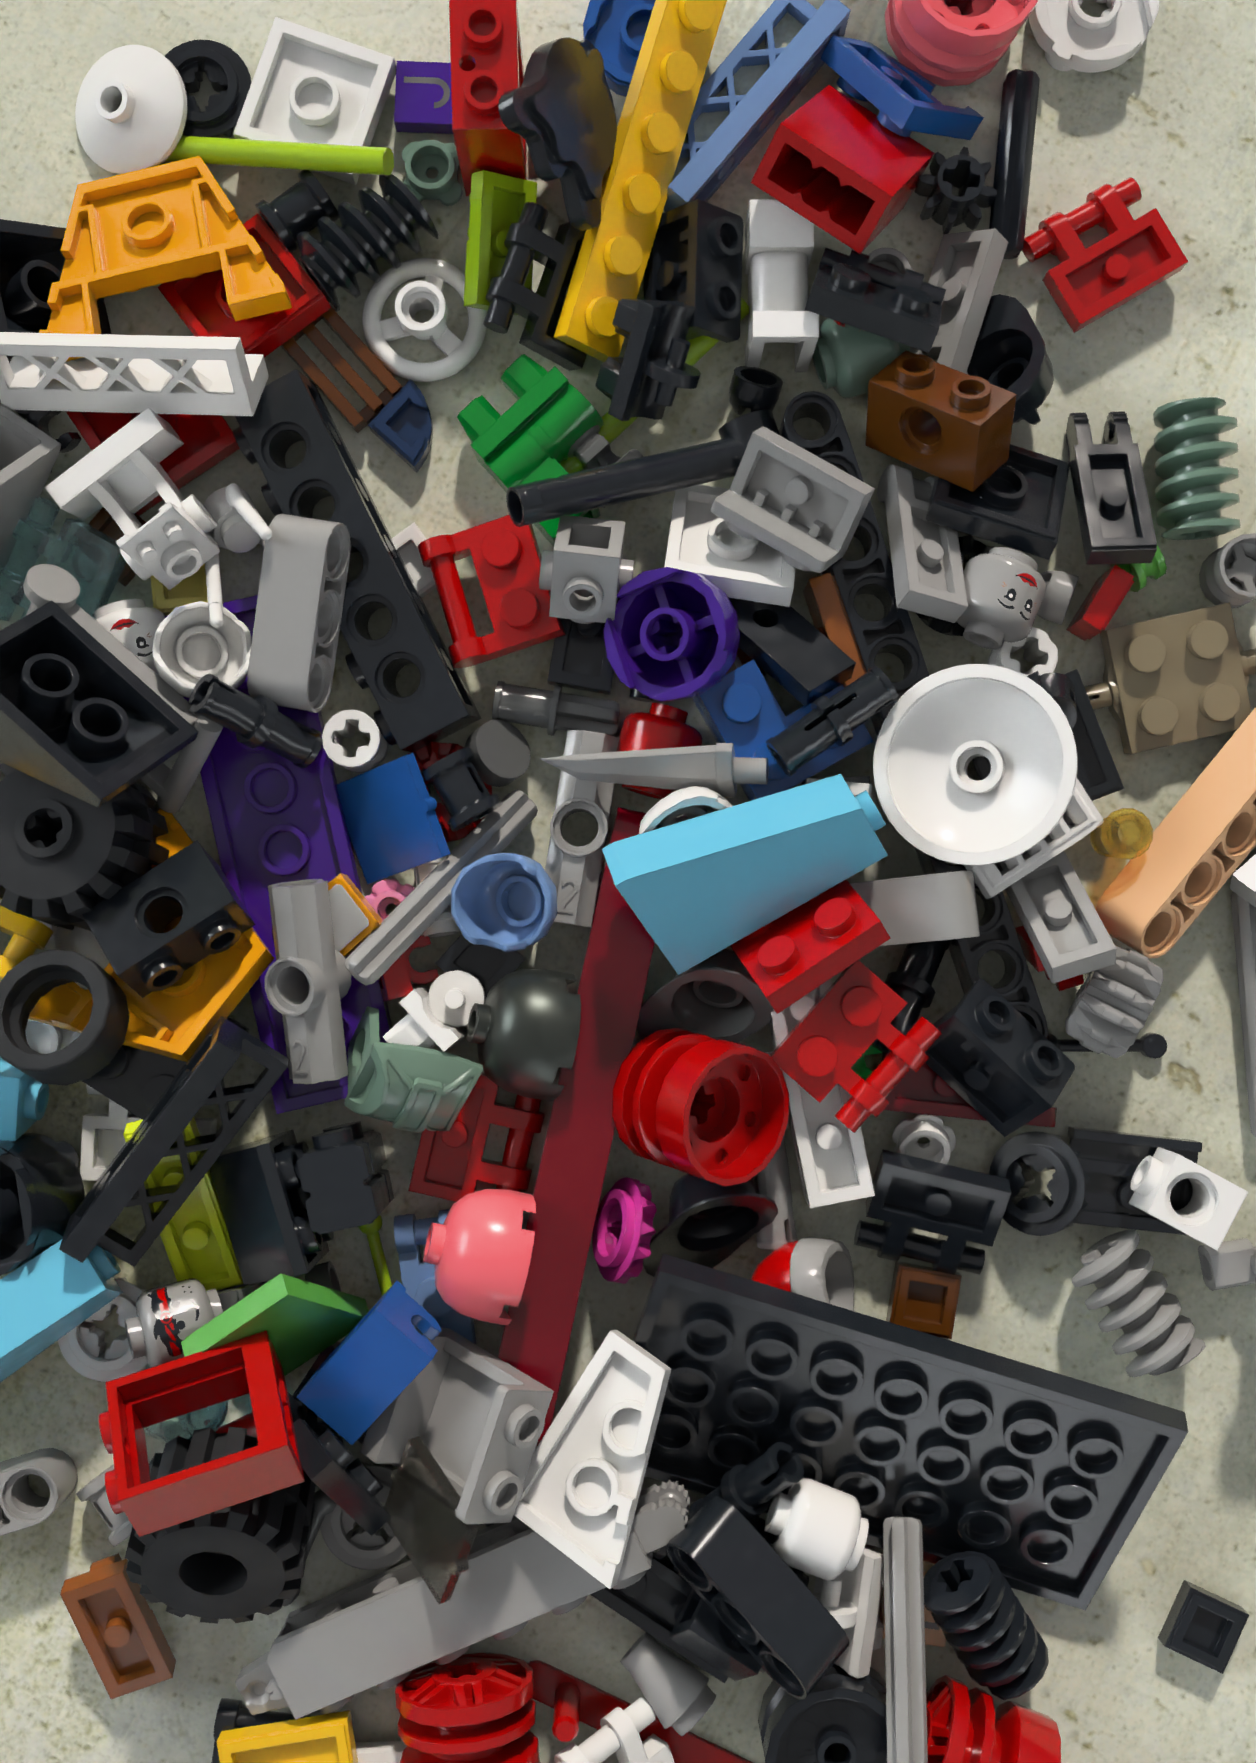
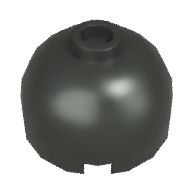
[467,969,581,1101]

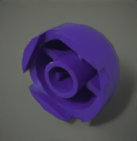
[604,567,740,701]

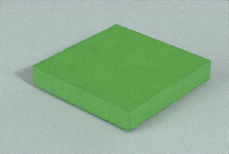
[181,1273,369,1376]

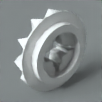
[58,1277,148,1382]

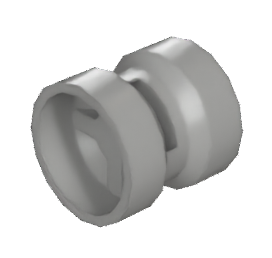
[1199,533,1256,608]

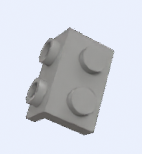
[710,426,875,573]

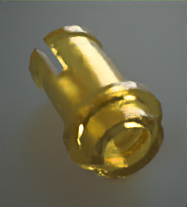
[1090,808,1153,859]

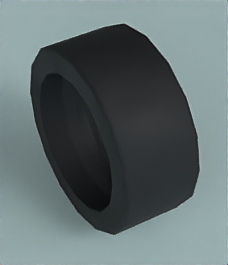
[0,949,130,1086]

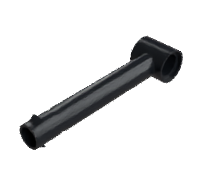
[506,409,780,527]

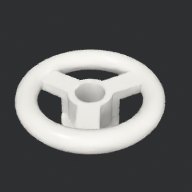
[362,258,487,382]

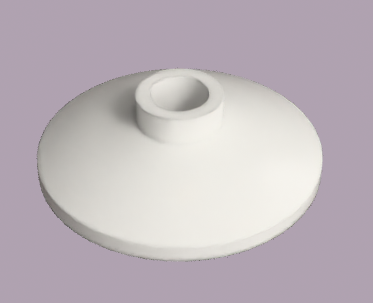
[75,45,187,175]

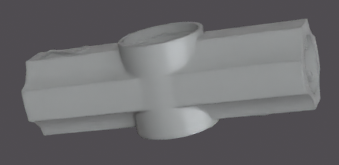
[545,730,620,928]
[264,879,351,1084]

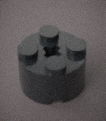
[0,1133,85,1276]

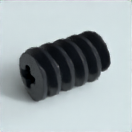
[297,174,438,312]
[924,1551,1049,1700]

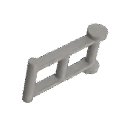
[23,564,223,813]

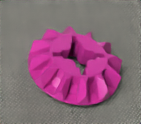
[592,1177,657,1284]

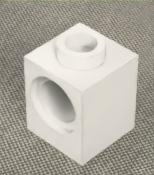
[1128,1147,1248,1251]

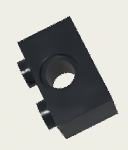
[82,840,256,998]

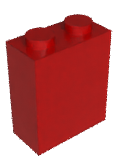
[750,85,935,254]

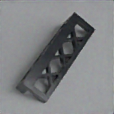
[59,1016,289,1267]

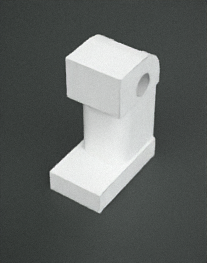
[745,199,819,372]

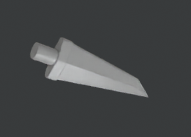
[541,743,769,797]

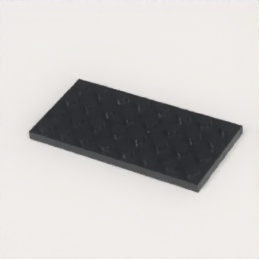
[632,1253,1188,1611]

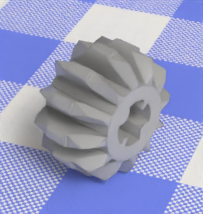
[1065,946,1164,1058]

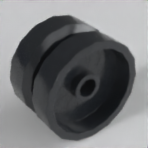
[758,1664,887,1763]

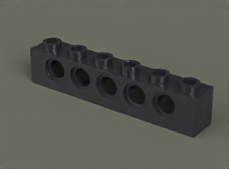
[233,369,482,752]

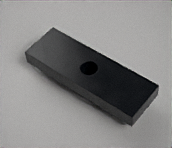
[728,597,856,707]

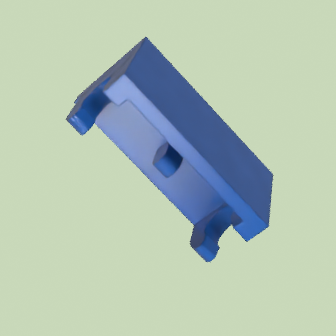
[297,1281,442,1445]

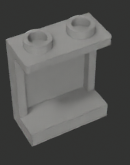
[360,1326,554,1524]

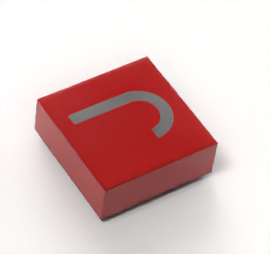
[1066,564,1135,641]

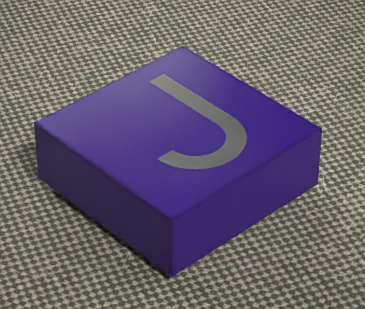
[394,61,453,134]

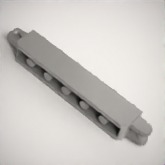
[235,1479,690,1720]

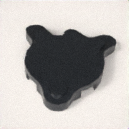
[498,37,617,231]

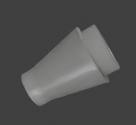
[620,1632,716,1736]

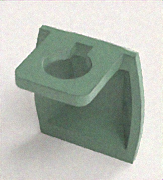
[344,1006,483,1133]

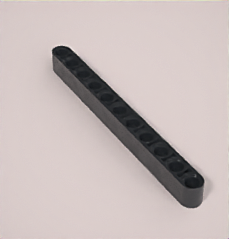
[779,391,1048,1038]

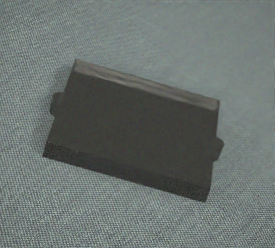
[384,1436,480,1604]

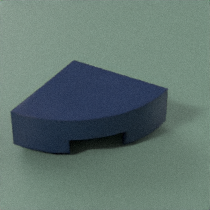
[368,379,433,472]

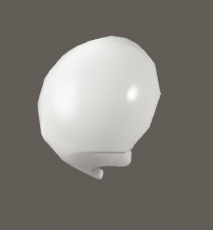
[153,601,252,698]

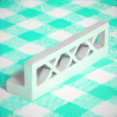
[0,332,269,416]
[769,979,875,1209]

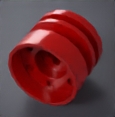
[612,1028,789,1187]
[395,1653,540,1763]
[926,1675,1061,1763]

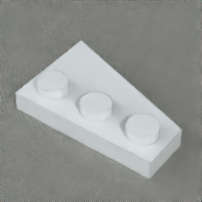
[514,1330,671,1589]

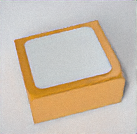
[328,873,383,957]

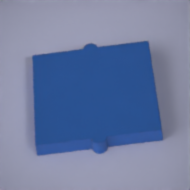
[336,753,451,885]

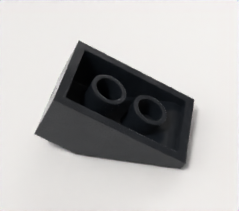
[0,601,199,808]

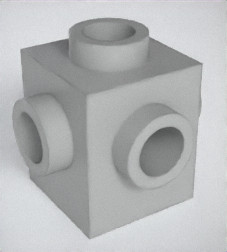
[539,515,634,624]

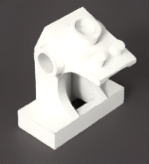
[45,408,220,590]

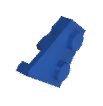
[820,35,984,140]

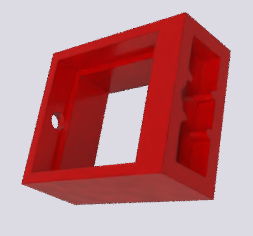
[449,0,527,196]
[99,1330,305,1537]

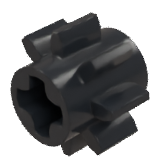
[914,147,997,234]

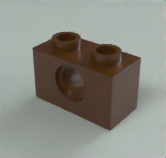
[865,350,1017,492]

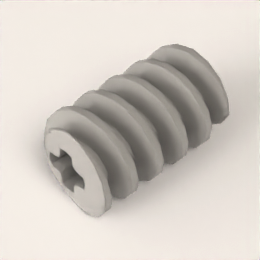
[1072,1229,1206,1377]

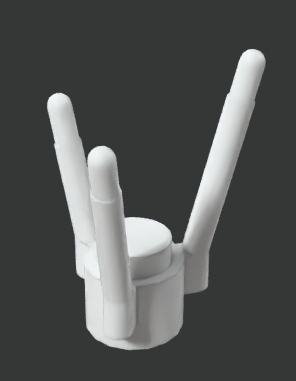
[203,483,272,628]

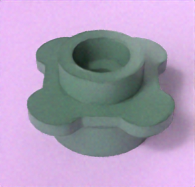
[402,140,463,206]

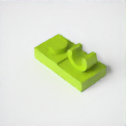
[464,170,537,315]

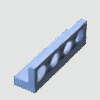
[664,0,850,212]

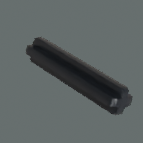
[989,69,1040,259]

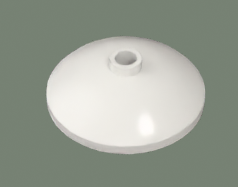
[873,664,1078,865]

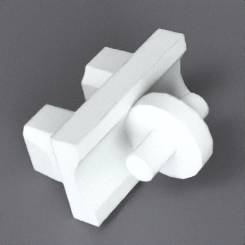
[383,970,485,1052]
[813,1547,884,1679]

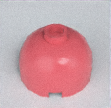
[423,1189,536,1326]

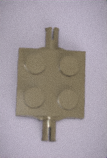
[1084,602,1256,754]

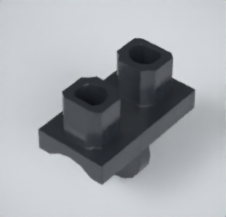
[595,299,701,421]

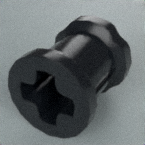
[255,170,340,253]
[421,747,503,832]

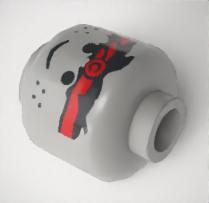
[125,1278,223,1368]

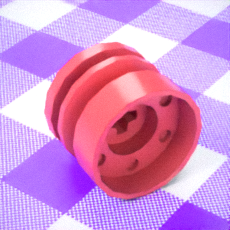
[884,0,1038,87]

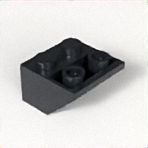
[209,1129,334,1285]

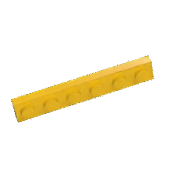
[554,0,727,362]

